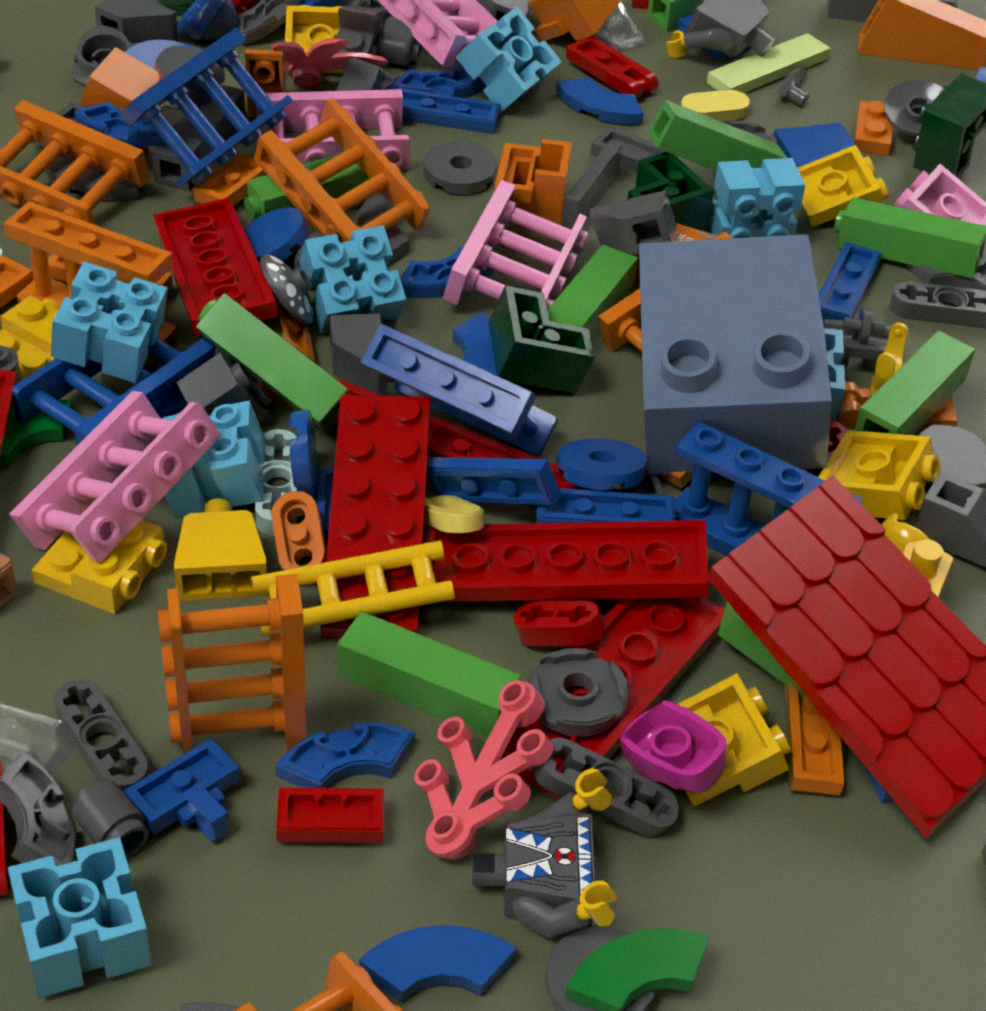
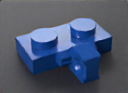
[123,739,241,843]

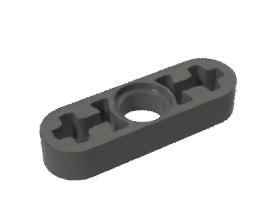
[889,281,986,328]
[54,679,149,791]
[532,738,679,837]

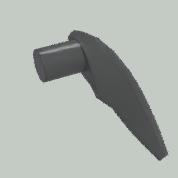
[778,66,809,107]

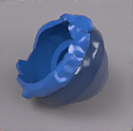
[177,0,238,42]

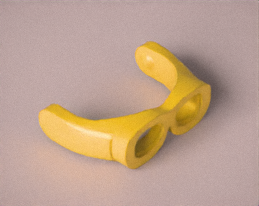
[869,322,908,395]

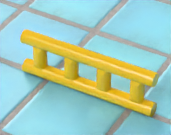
[251,540,455,637]

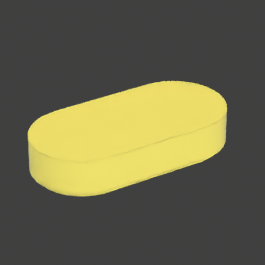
[681,90,750,122]
[424,495,484,533]

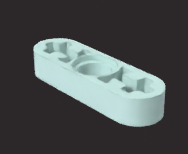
[255,429,297,536]

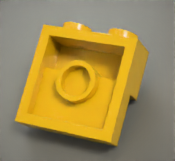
[285,5,345,73]
[798,145,889,227]
[0,295,60,380]
[818,430,940,520]
[32,510,167,615]
[678,673,792,807]

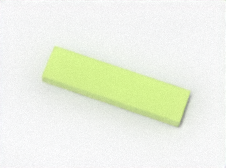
[706,33,831,93]

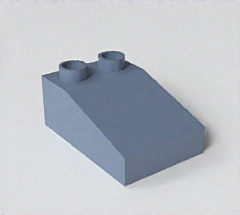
[639,234,832,475]

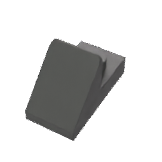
[336,5,383,54]
[336,57,399,91]

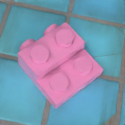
[893,164,986,226]

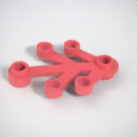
[414,680,553,860]

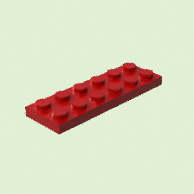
[153,198,279,336]
[320,395,431,638]
[425,520,709,602]
[484,597,725,801]

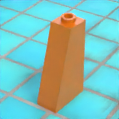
[857,0,986,70]

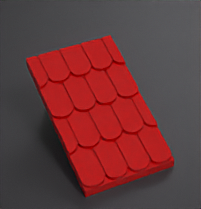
[708,475,986,839]

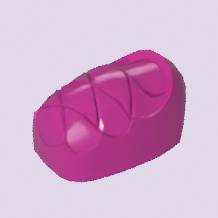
[620,700,728,794]

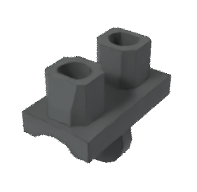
[823,307,892,372]

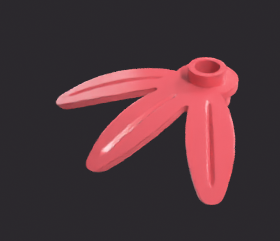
[271,38,389,87]

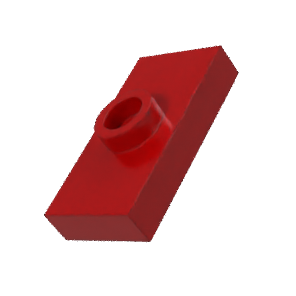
[276,787,384,843]

